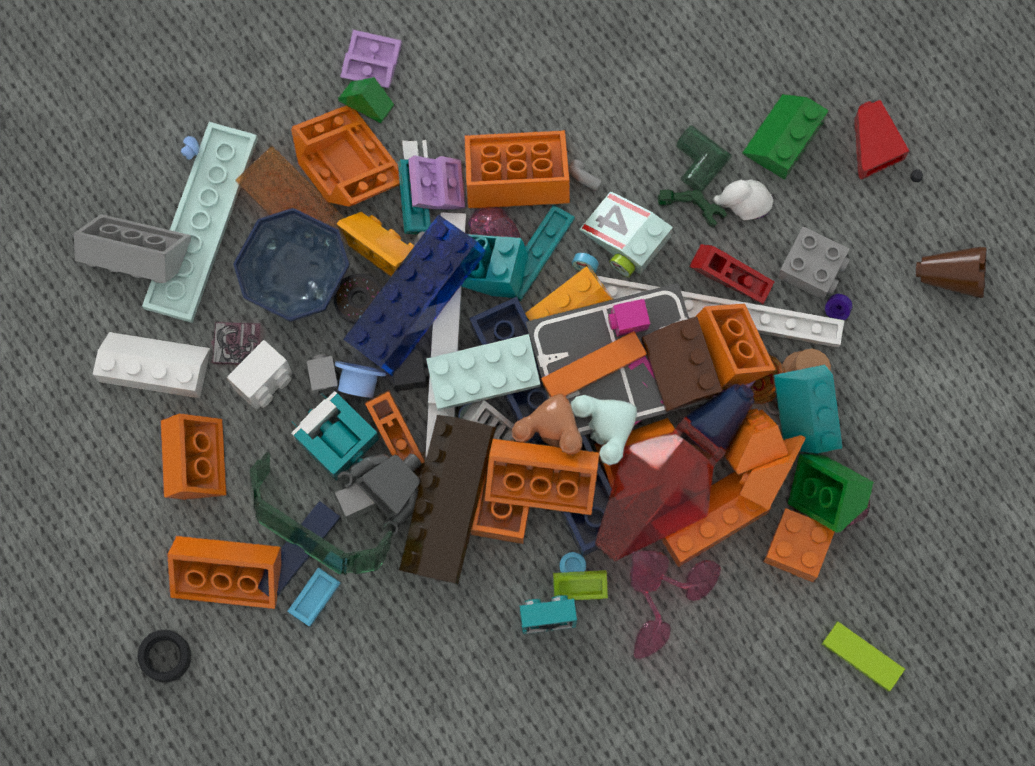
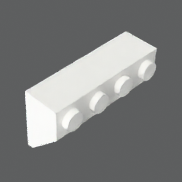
[93,332,211,398]

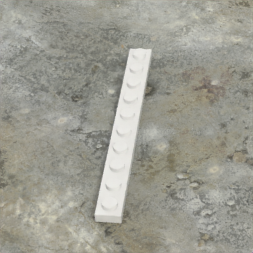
[597,276,844,348]

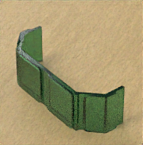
[249,452,392,576]

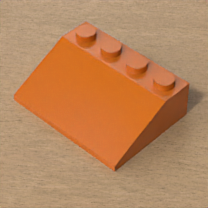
[465,131,570,208]

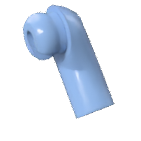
[181,136,200,160]

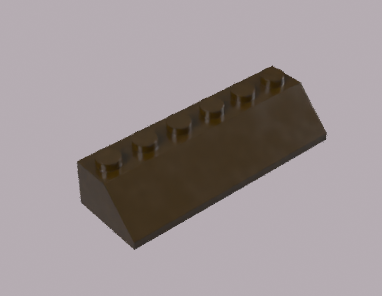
[399,415,496,584]

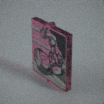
[211,322,261,365]

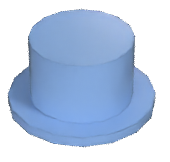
[335,361,387,398]

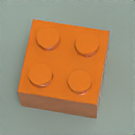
[763,508,834,582]

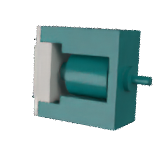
[291,391,379,481]

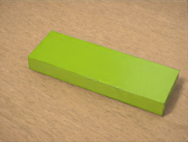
[822,622,905,692]

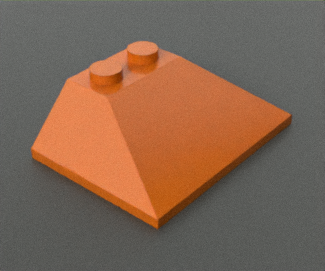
[291,105,400,207]

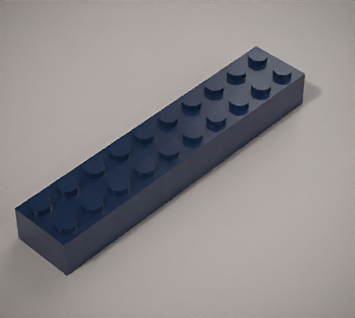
[469,297,631,557]

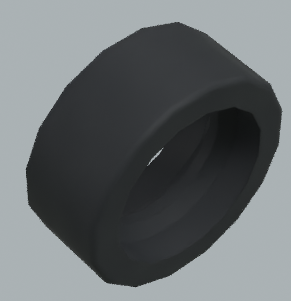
[137,630,191,682]

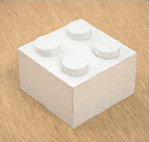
[227,340,293,411]

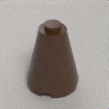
[916,246,987,298]

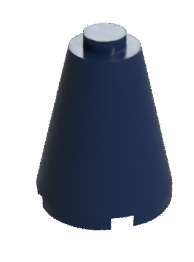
[683,384,754,456]

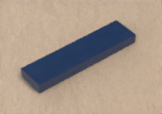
[258,501,341,597]

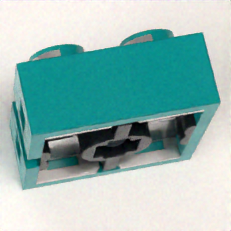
[520,595,577,634]

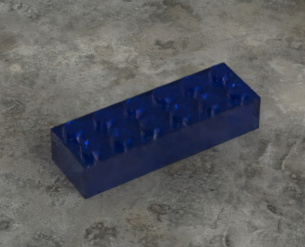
[344,214,487,376]

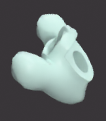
[571,395,637,465]

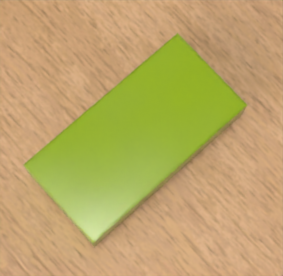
[553,570,608,600]

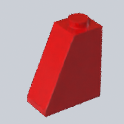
[854,100,909,180]

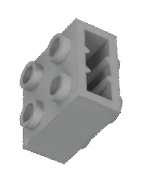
[777,226,850,300]

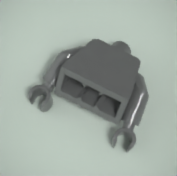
[338,453,421,536]

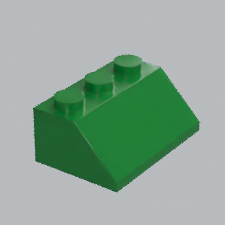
[742,94,829,180]
[788,454,874,532]

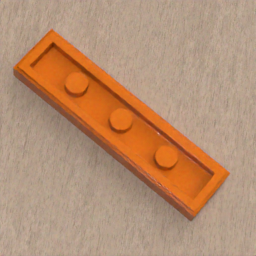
[541,331,647,397]

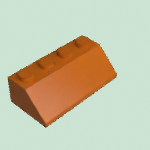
[485,439,599,515]
[650,472,771,567]
[167,536,281,609]

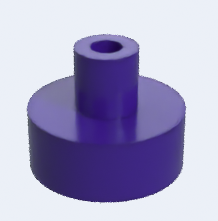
[825,294,853,320]

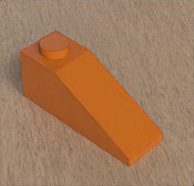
[365,390,425,464]

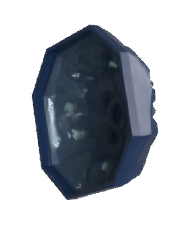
[233,208,350,322]

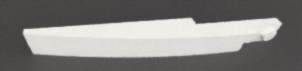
[426,213,466,458]

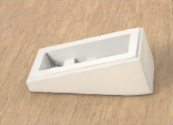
[462,400,515,441]

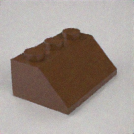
[641,317,722,412]

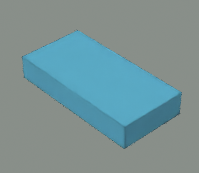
[287,567,341,627]

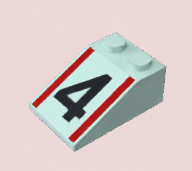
[580,191,673,275]

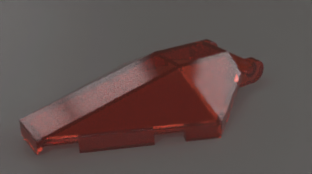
[595,417,727,562]

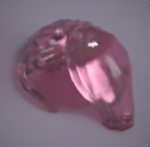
[468,207,523,241]

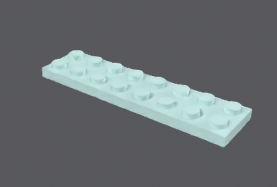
[142,122,258,323]

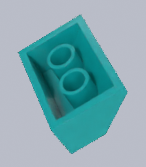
[773,365,843,454]

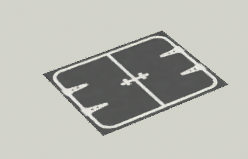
[526,283,711,436]

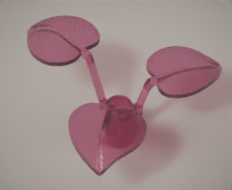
[630,551,721,659]

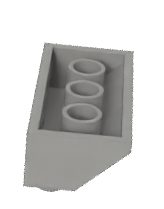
[74,214,191,283]

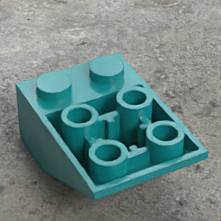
[437,233,529,298]

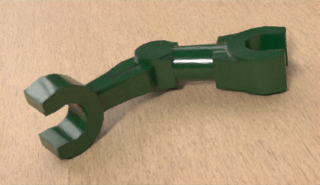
[658,189,727,228]

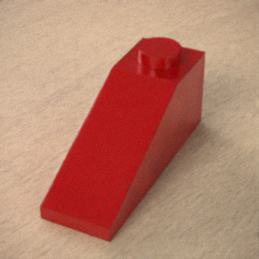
[689,244,775,304]

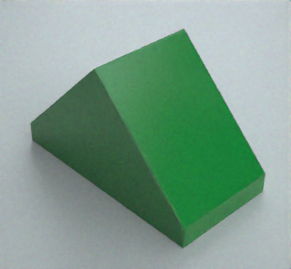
[338,77,394,123]

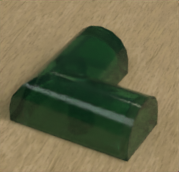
[676,125,732,192]

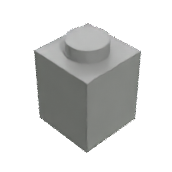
[307,354,340,397]
[335,483,377,521]

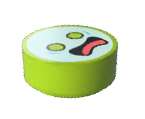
[609,254,635,277]

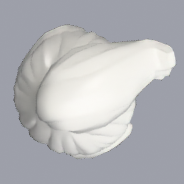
[713,180,773,220]

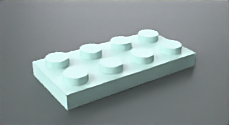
[426,334,541,411]

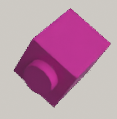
[608,299,650,337]

